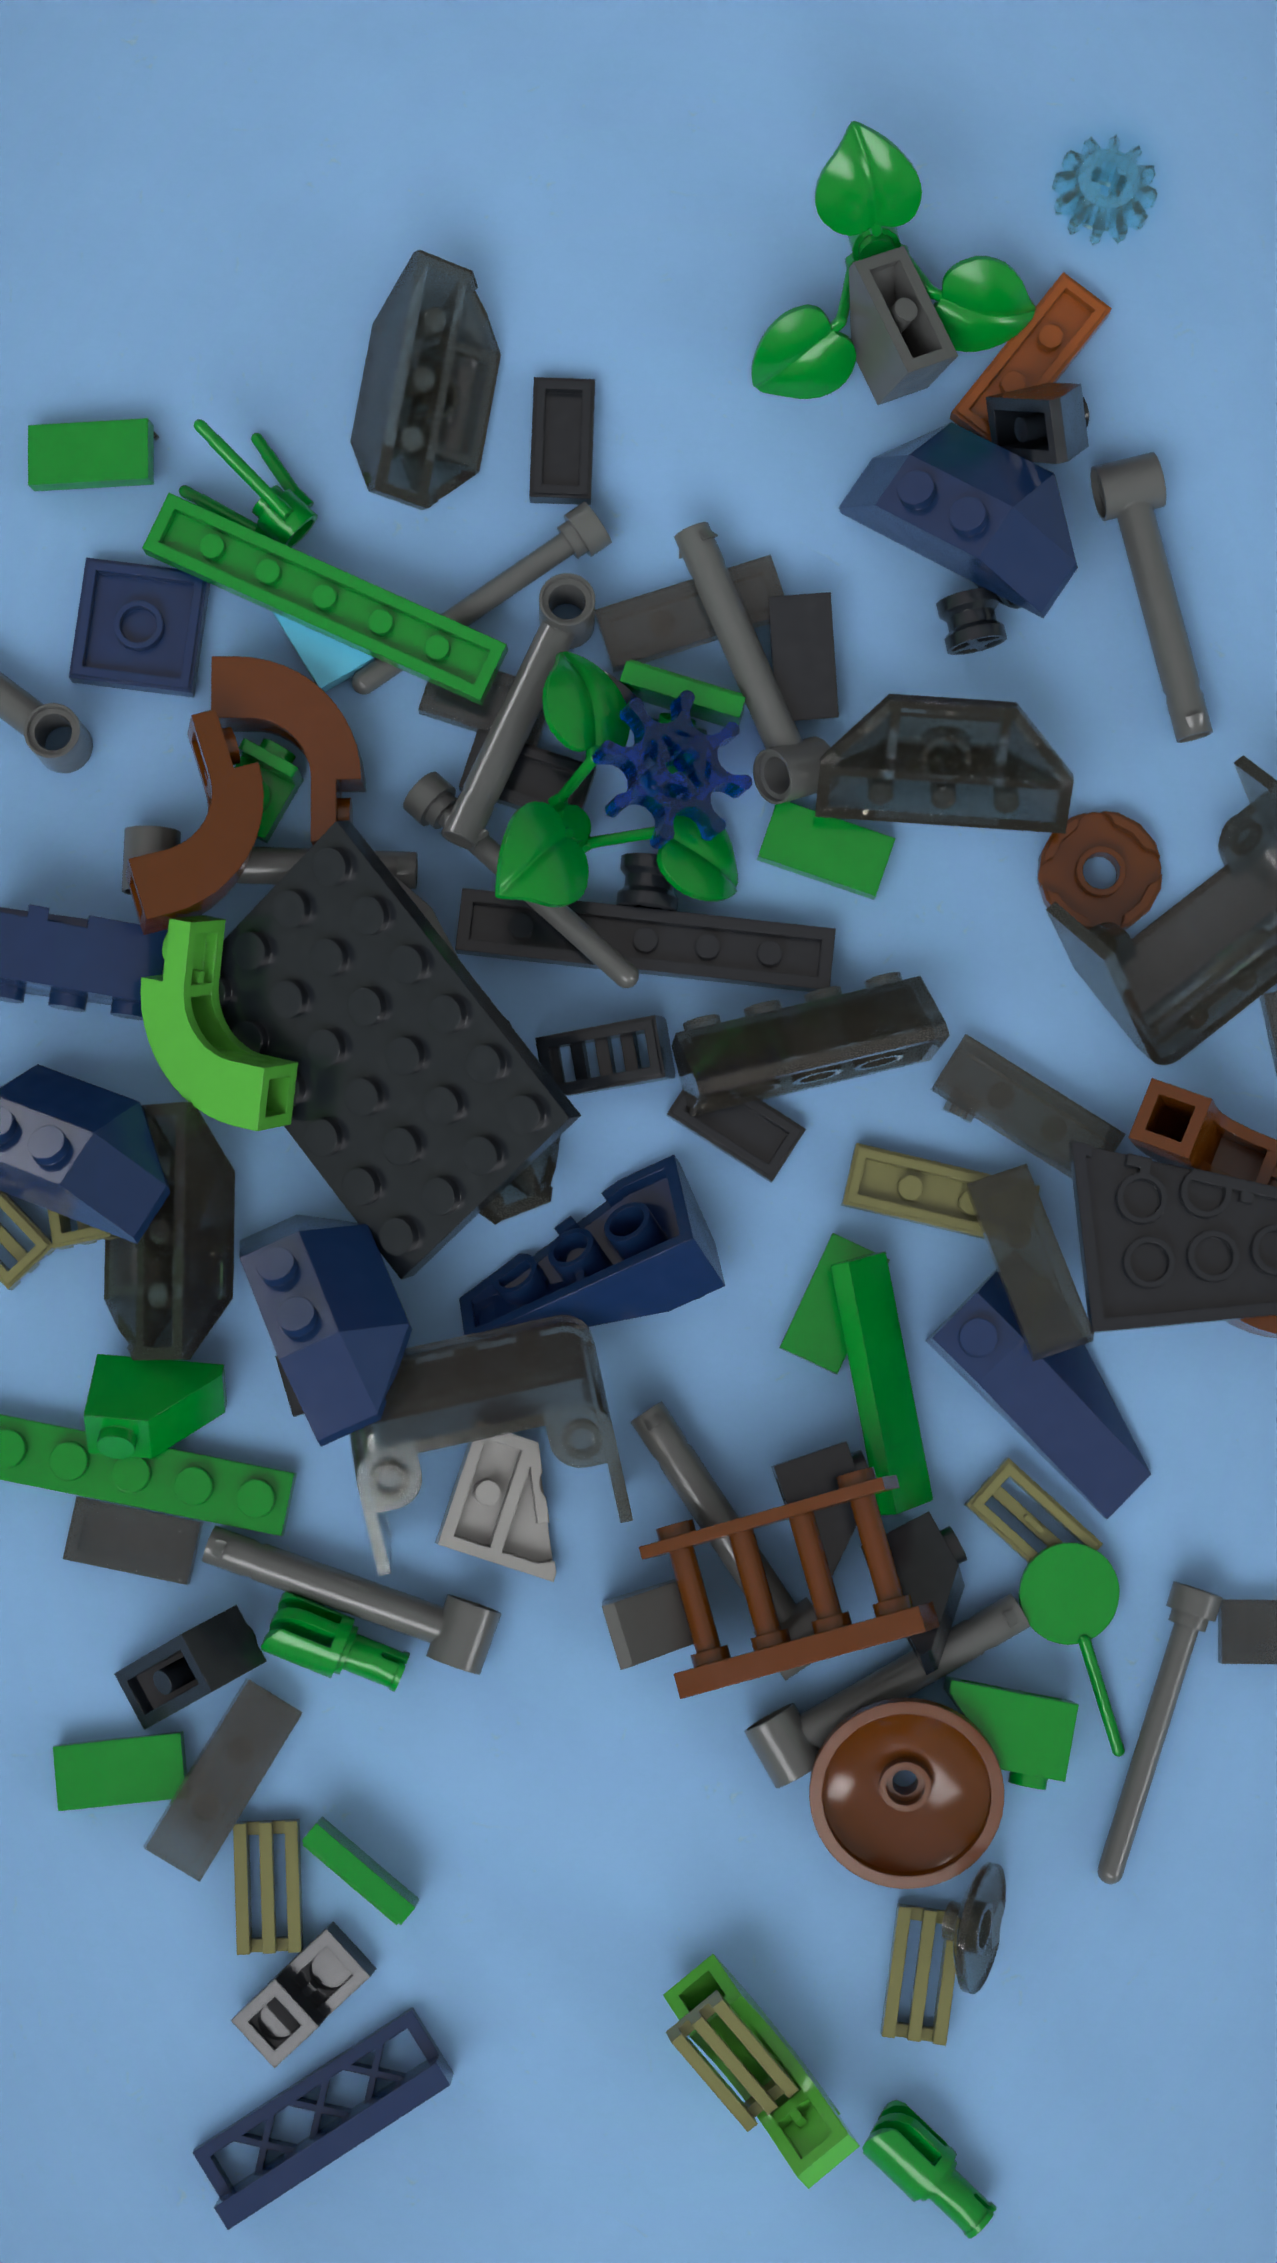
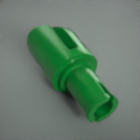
[261,1591,410,1692]
[862,2100,997,2239]

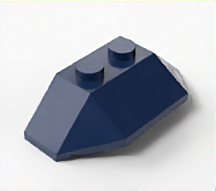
[839,422,1078,618]
[0,1064,170,1244]
[239,1215,412,1447]

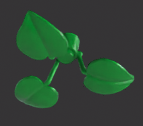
[751,121,1036,399]
[495,651,738,907]

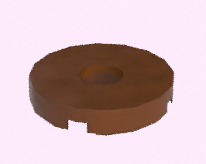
[1037,811,1162,936]

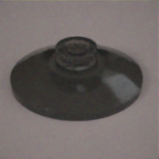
[942,1862,1006,1994]

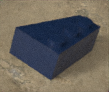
[0,904,168,1020]

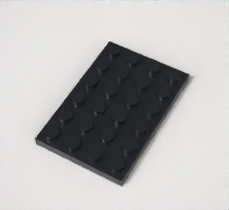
[219,820,581,1279]

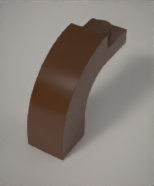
[211,656,366,845]
[126,709,264,935]
[1128,1078,1277,1187]

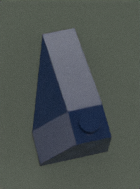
[459,1155,725,1349]
[926,1251,1151,1519]

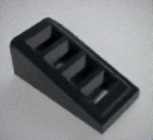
[535,1015,675,1097]

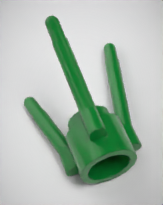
[179,419,318,548]

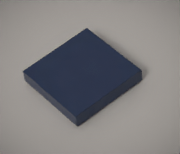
[69,558,210,698]

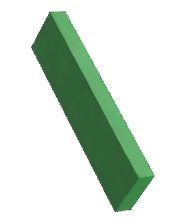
[831,1252,933,1516]

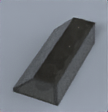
[671,972,950,1117]

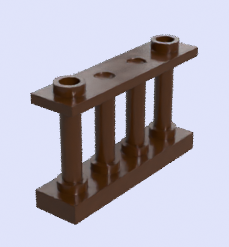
[639,1467,940,1699]

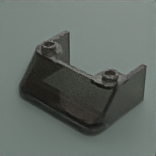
[1046,755,1277,1065]
[349,1315,633,1576]

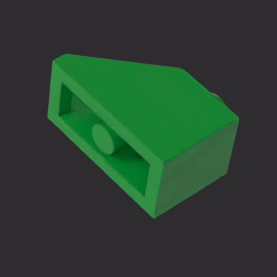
[83,1354,227,1459]
[943,1676,1079,1790]

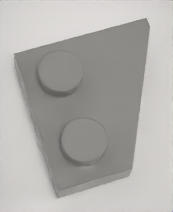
[435,1421,556,1582]

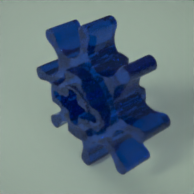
[592,690,752,849]

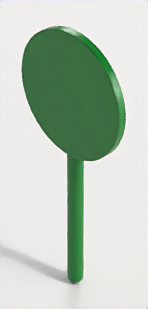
[1018,1542,1125,1757]

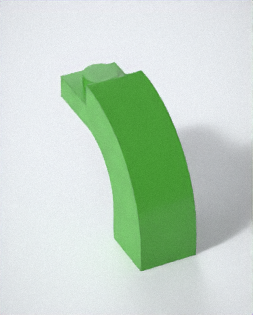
[140,915,298,1131]
[663,1954,860,2189]

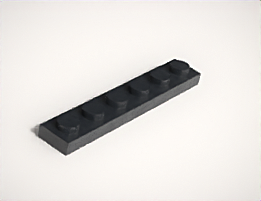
[455,888,836,994]

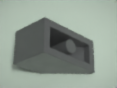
[849,246,958,405]
[602,1579,694,1670]

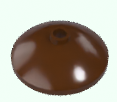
[809,1698,1004,1889]

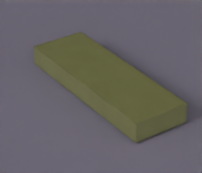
[841,1143,1040,1249]

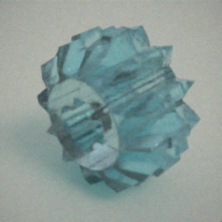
[1052,134,1157,246]

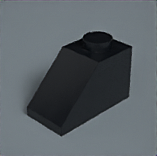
[986,383,1089,464]
[771,1441,868,1576]
[861,1511,967,1675]
[114,1605,267,1730]

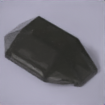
[350,250,501,510]
[815,694,1074,834]
[104,1102,235,1361]

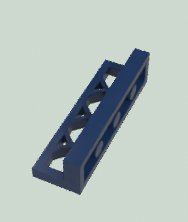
[192,2007,454,2230]

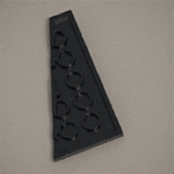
[1068,1140,1277,1334]

